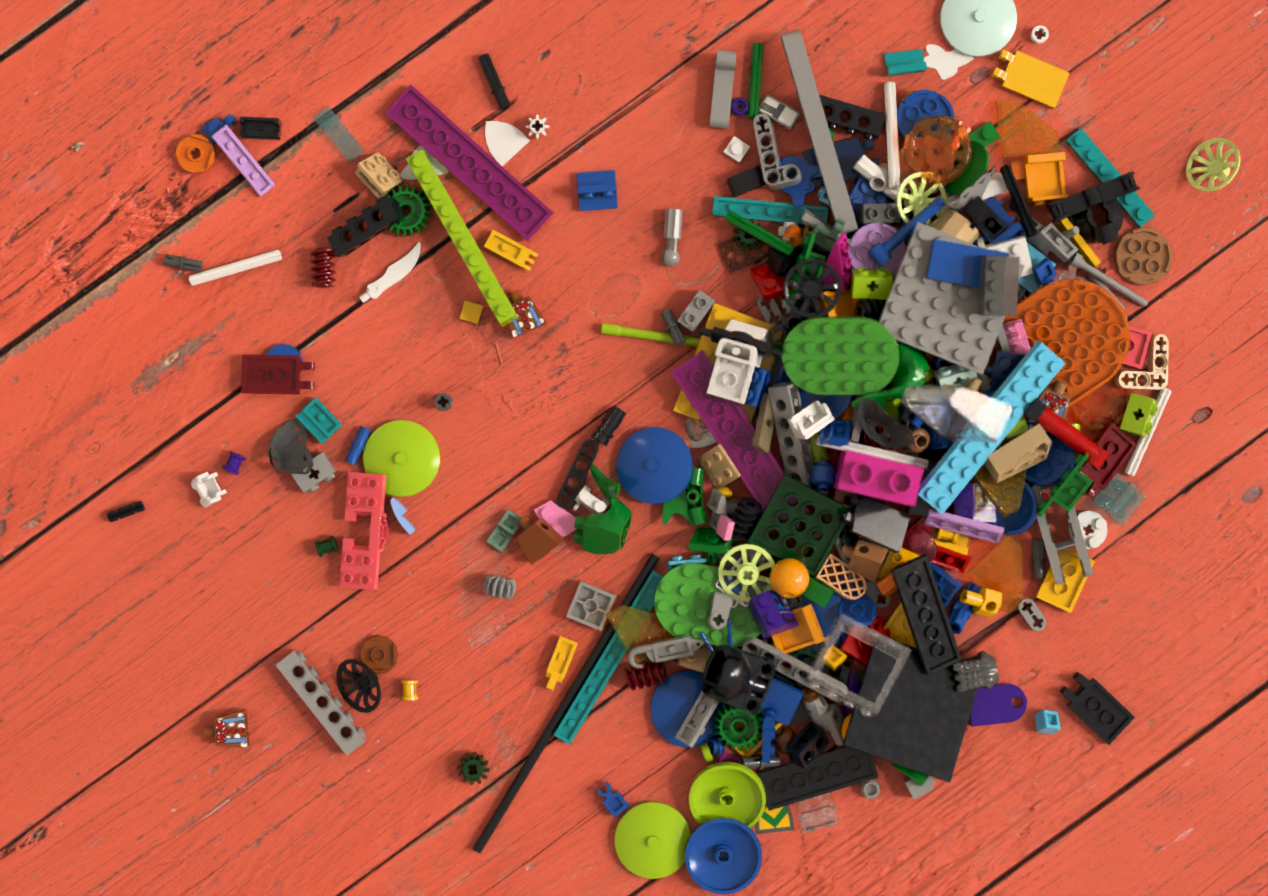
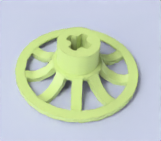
[1186,138,1240,192]
[897,172,947,227]
[718,544,775,602]

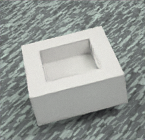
[723,136,750,163]

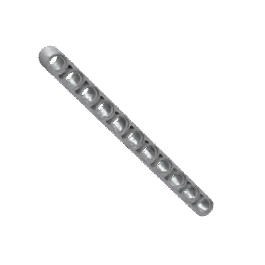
[780,29,858,234]

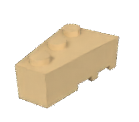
[985,423,1052,483]

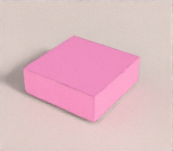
[716,515,735,540]

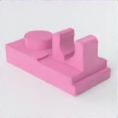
[1003,318,1031,353]

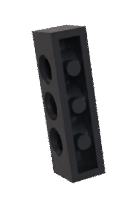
[819,95,886,140]
[327,196,406,257]

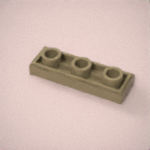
[752,393,775,454]

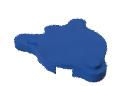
[771,156,821,208]

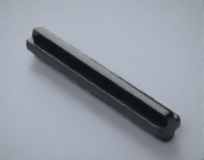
[1000,164,1038,237]

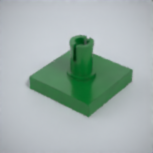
[689,527,735,564]

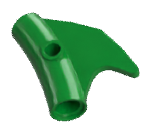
[662,468,708,527]

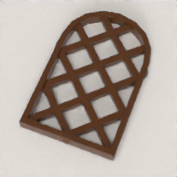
[718,232,771,273]

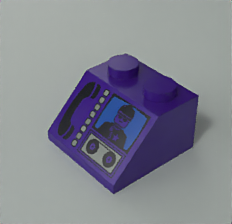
[954,483,997,522]
[748,590,799,639]

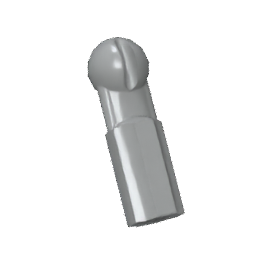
[661,209,683,266]

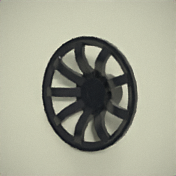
[783,259,841,318]
[336,659,381,713]

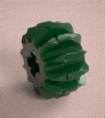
[733,218,761,251]
[457,752,490,785]

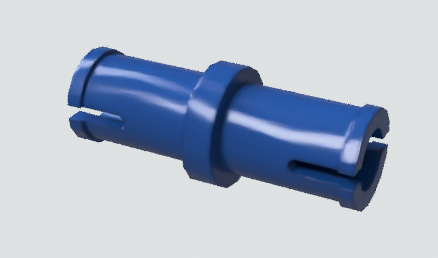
[344,426,371,465]

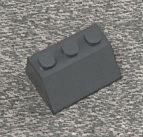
[977,255,1020,316]

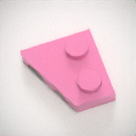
[534,500,577,537]

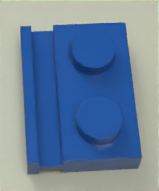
[820,420,850,447]

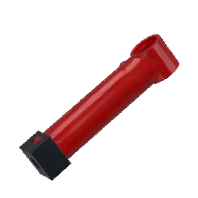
[1024,398,1110,469]

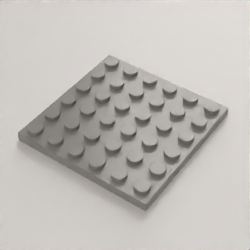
[878,222,1024,375]

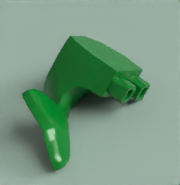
[851,341,929,411]
[574,464,632,555]

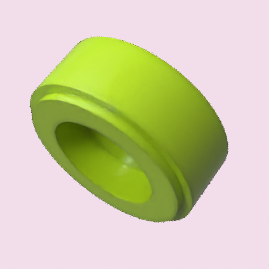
[700,742,714,763]

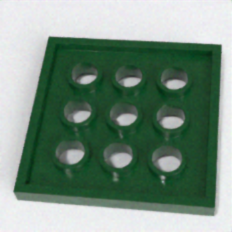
[748,474,853,577]

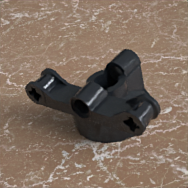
[1046,171,1140,245]

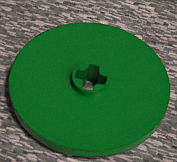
[944,141,989,196]

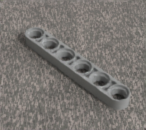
[742,637,848,702]

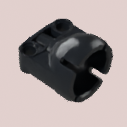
[701,645,775,714]

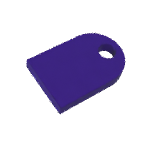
[970,683,1027,727]

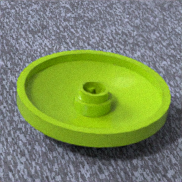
[363,420,440,497]
[689,762,766,828]
[615,801,691,879]

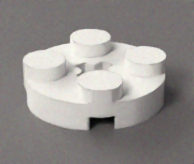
[1068,511,1107,549]

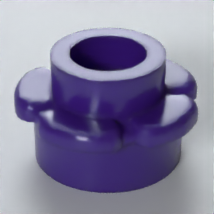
[731,97,748,116]

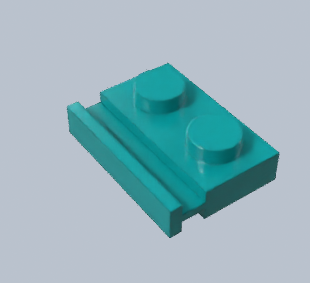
[296,397,343,444]

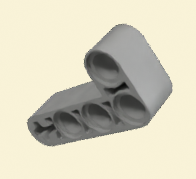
[709,50,737,129]
[753,114,802,190]

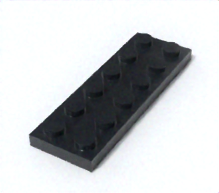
[890,554,962,676]
[757,746,878,811]

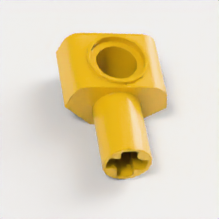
[960,587,1002,618]

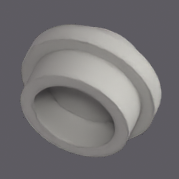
[861,780,880,799]

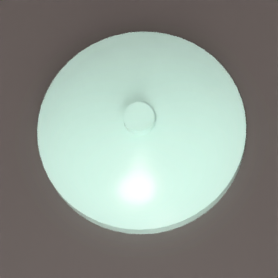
[940,0,1017,57]

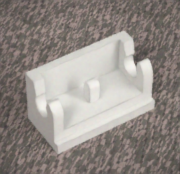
[787,400,835,440]

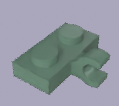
[812,218,852,252]

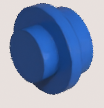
[710,736,725,756]

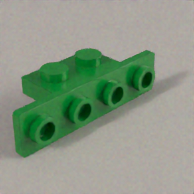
[787,231,826,306]
[1038,452,1093,517]

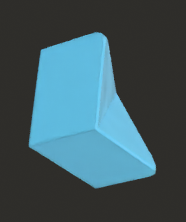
[1034,710,1061,734]

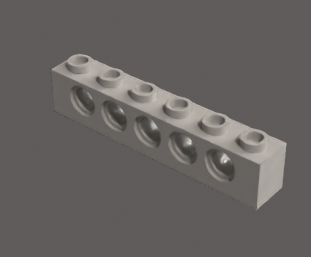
[768,382,820,492]
[276,650,367,756]

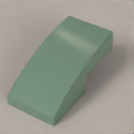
[485,509,522,553]

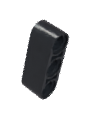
[769,300,816,345]

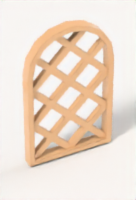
[815,553,867,600]

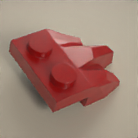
[750,263,792,301]
[839,615,891,667]

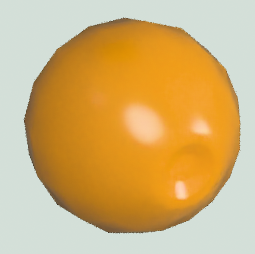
[770,558,809,598]

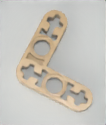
[1114,334,1169,390]

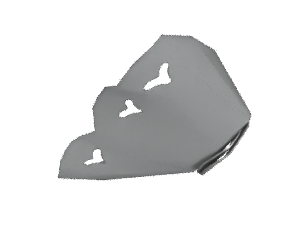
[945,165,996,214]

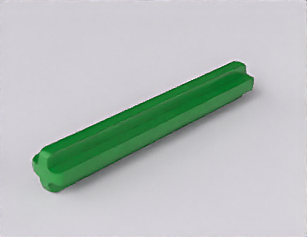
[747,43,764,119]
[725,211,794,256]

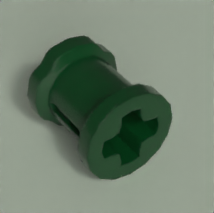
[315,535,338,557]

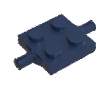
[984,350,1027,390]

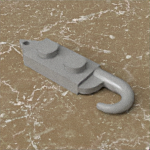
[628,635,704,668]

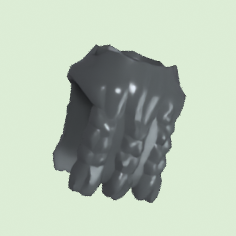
[952,651,999,692]

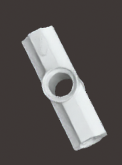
[853,155,908,203]

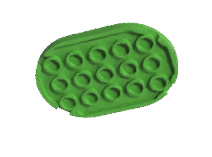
[782,317,899,395]
[654,563,764,647]

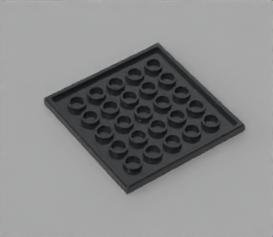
[842,634,978,783]

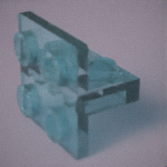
[1093,473,1145,525]

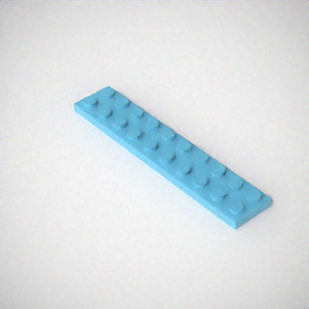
[918,340,1065,514]

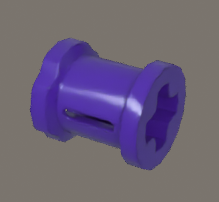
[222,451,246,475]

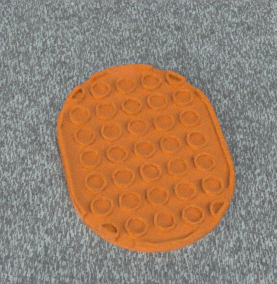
[987,279,1130,408]

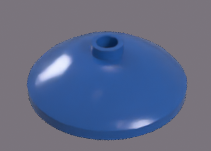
[987,478,1038,535]

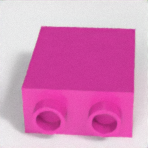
[830,450,924,507]

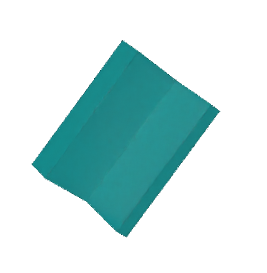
[884,49,927,77]

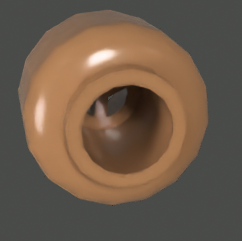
[905,427,930,453]

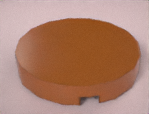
[359,635,398,674]

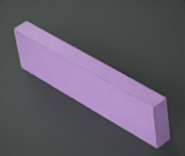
[211,124,276,197]
[924,508,1004,544]

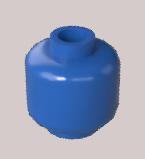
[811,461,836,491]

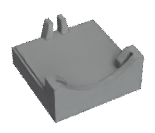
[566,581,616,631]

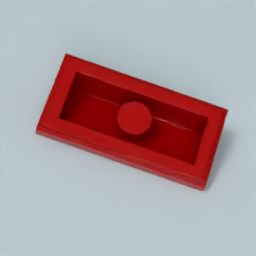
[927,545,971,573]

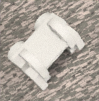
[191,472,227,507]
[573,485,609,514]

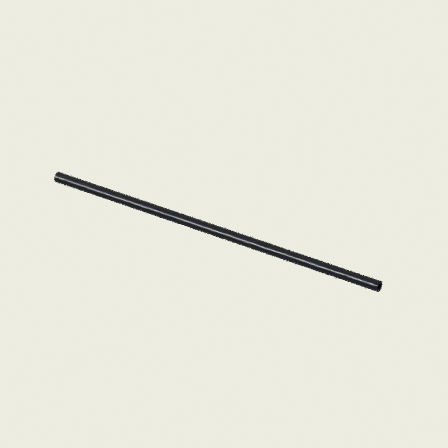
[473,553,660,853]

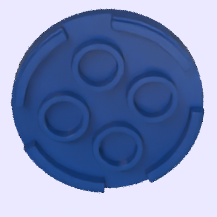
[897,90,955,142]
[1020,432,1075,487]

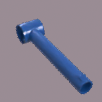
[867,196,946,268]

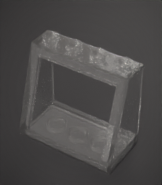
[901,386,1013,442]
[805,614,911,717]

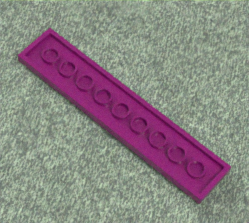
[385,84,553,241]
[671,351,810,533]

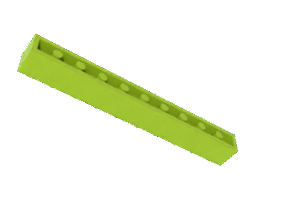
[406,149,519,327]

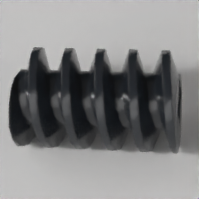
[854,299,886,321]
[732,497,762,540]

